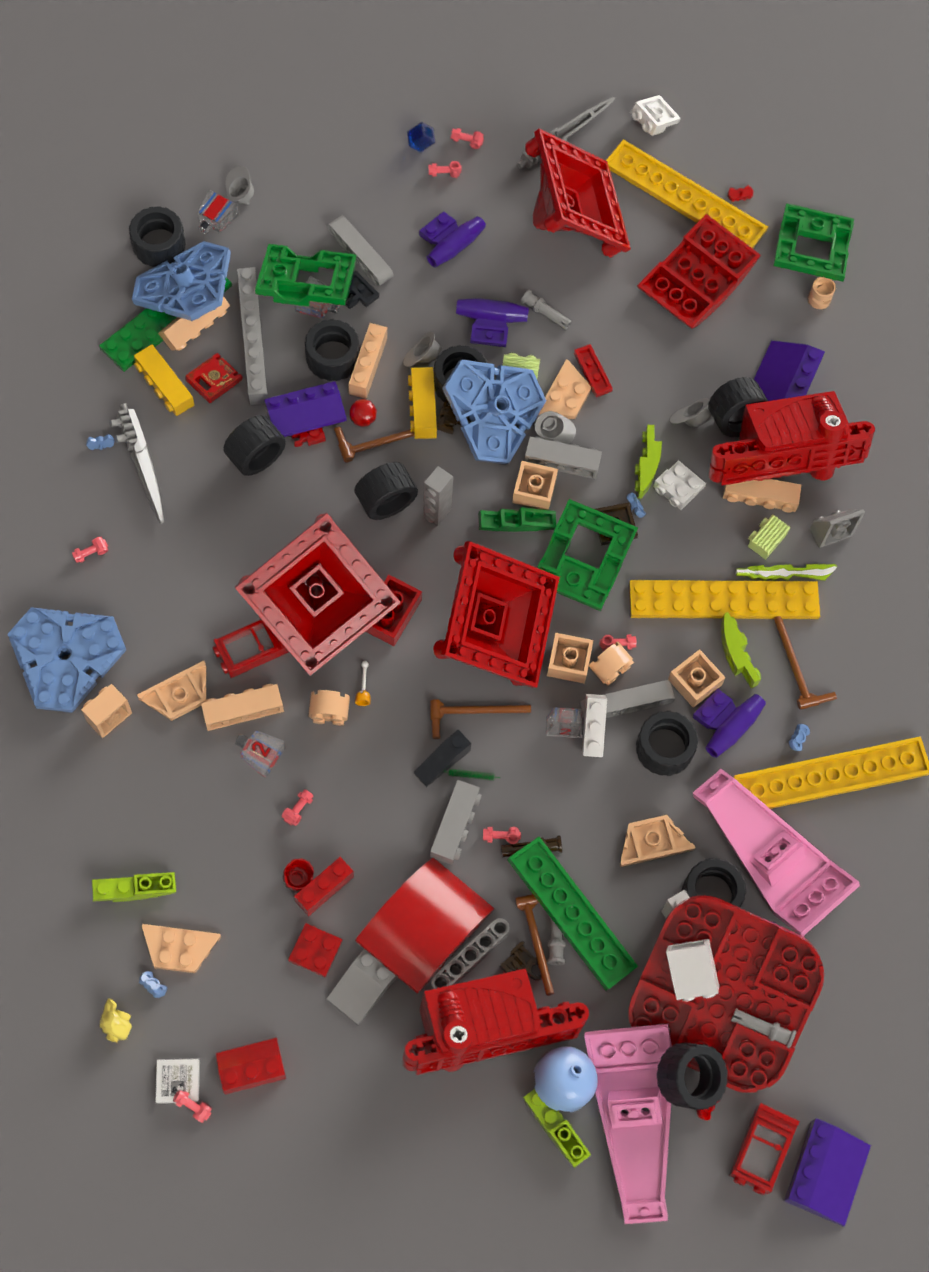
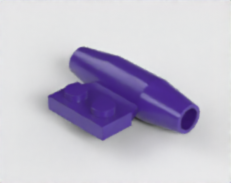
[419,211,486,267]
[456,298,529,347]
[693,688,766,758]

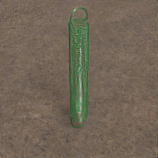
[445,768,500,779]

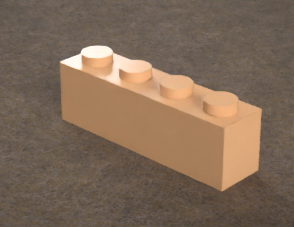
[158,296,230,351]
[349,323,387,399]
[723,479,802,513]
[201,684,284,731]

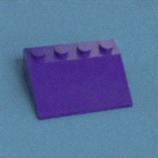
[754,340,825,401]
[784,1118,871,1227]

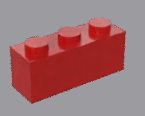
[294,856,354,917]

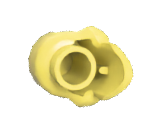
[100,998,132,1043]

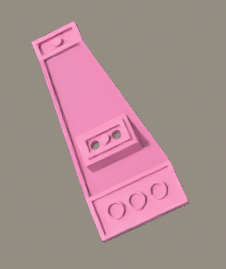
[693,769,860,936]
[584,1024,671,1224]

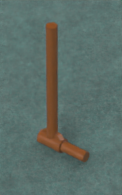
[334,426,414,462]
[774,616,837,710]
[430,699,531,739]
[515,894,554,996]

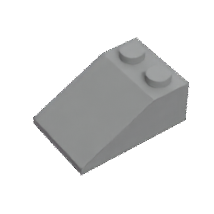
[810,509,865,548]
[327,949,398,1025]

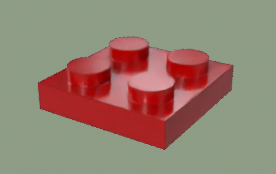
[288,923,343,978]

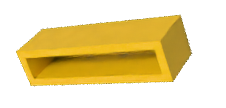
[134,344,195,417]
[408,367,437,439]

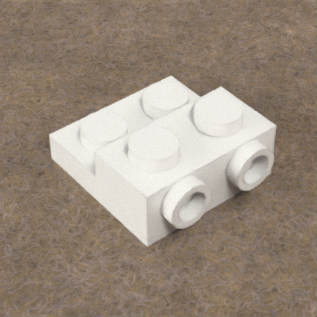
[631,95,680,136]
[654,460,706,510]

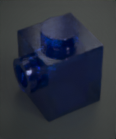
[407,122,436,152]

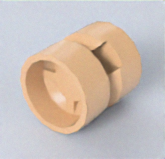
[808,277,836,310]

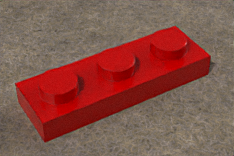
[574,344,613,397]

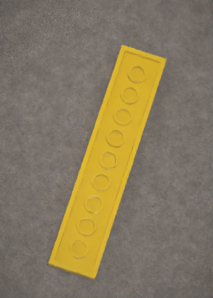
[606,139,768,249]
[629,580,820,619]
[733,736,929,809]

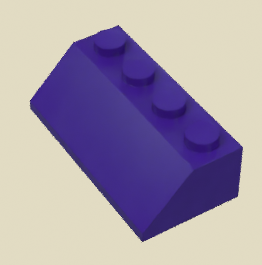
[264,381,347,437]

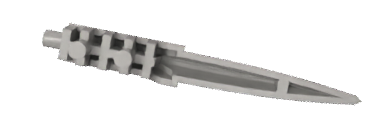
[517,97,615,169]
[110,403,164,524]

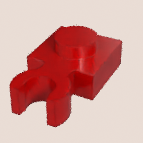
[291,427,326,447]

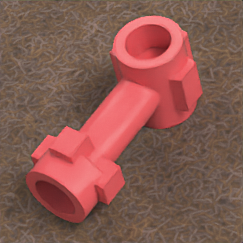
[451,128,484,149]
[429,161,461,178]
[72,537,108,563]
[599,635,636,651]
[282,789,314,826]
[483,827,521,844]
[173,1090,213,1123]

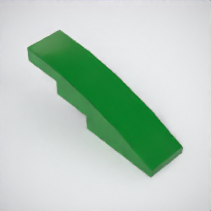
[478,507,557,532]

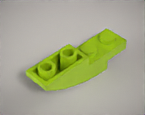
[635,424,662,499]
[721,612,761,689]
[91,872,176,902]
[523,1089,591,1168]

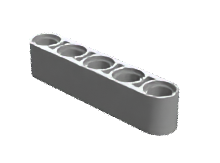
[327,215,394,286]
[579,680,676,718]
[431,918,509,989]

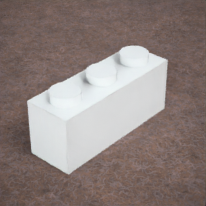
[582,694,607,757]

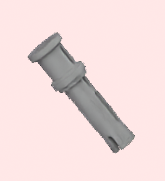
[520,289,572,330]
[547,919,566,966]
[731,1009,796,1049]

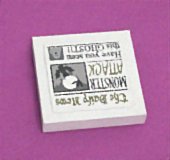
[156,1059,200,1104]

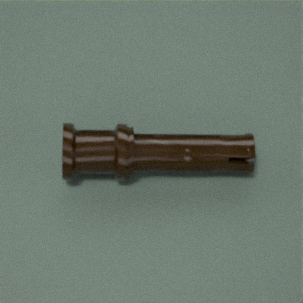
[501,835,562,858]

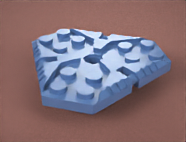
[132,241,231,321]
[442,360,546,464]
[8,607,126,713]

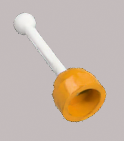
[355,661,371,706]

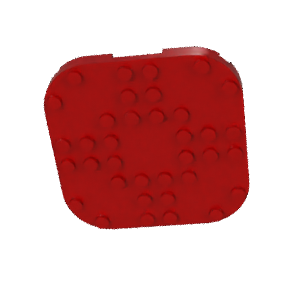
[628,895,824,1093]

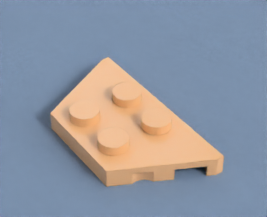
[536,359,592,419]
[137,661,207,721]
[620,815,695,867]
[142,924,221,973]

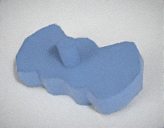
[86,434,115,450]
[626,492,646,518]
[789,724,810,751]
[139,971,167,998]

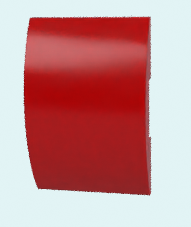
[637,214,761,329]
[355,858,495,994]

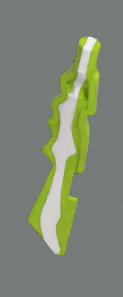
[735,564,837,581]

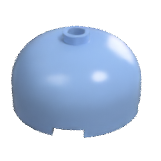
[534,1046,598,1113]

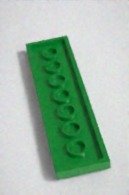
[99,277,232,372]
[507,836,638,991]

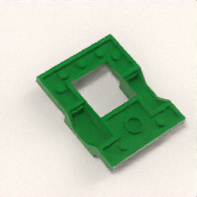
[773,203,854,282]
[255,244,356,307]
[537,499,638,611]

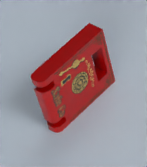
[185,353,243,404]

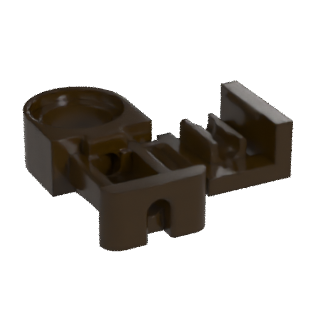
[437,401,471,435]
[499,941,542,980]

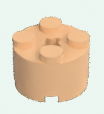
[589,641,634,686]
[308,690,350,726]

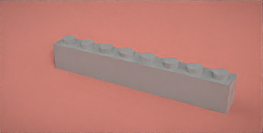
[237,267,268,405]

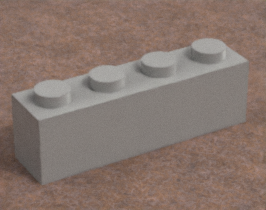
[525,436,602,479]
[423,466,453,525]
[430,780,482,865]

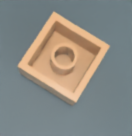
[512,461,558,510]
[547,633,593,684]
[668,649,726,708]
[81,684,132,739]

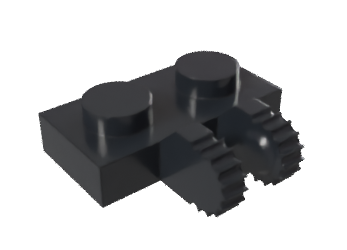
[346,271,379,309]

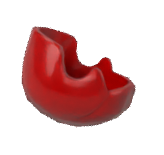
[349,399,377,427]
[283,858,314,891]

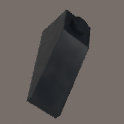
[414,729,472,787]

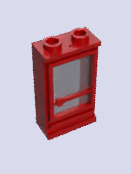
[212,619,289,678]
[729,1103,800,1195]

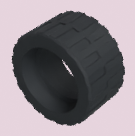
[129,206,186,267]
[305,319,360,381]
[434,345,487,405]
[708,377,768,437]
[223,415,286,476]
[354,462,418,520]
[636,711,698,776]
[682,858,746,908]
[657,1043,728,1110]

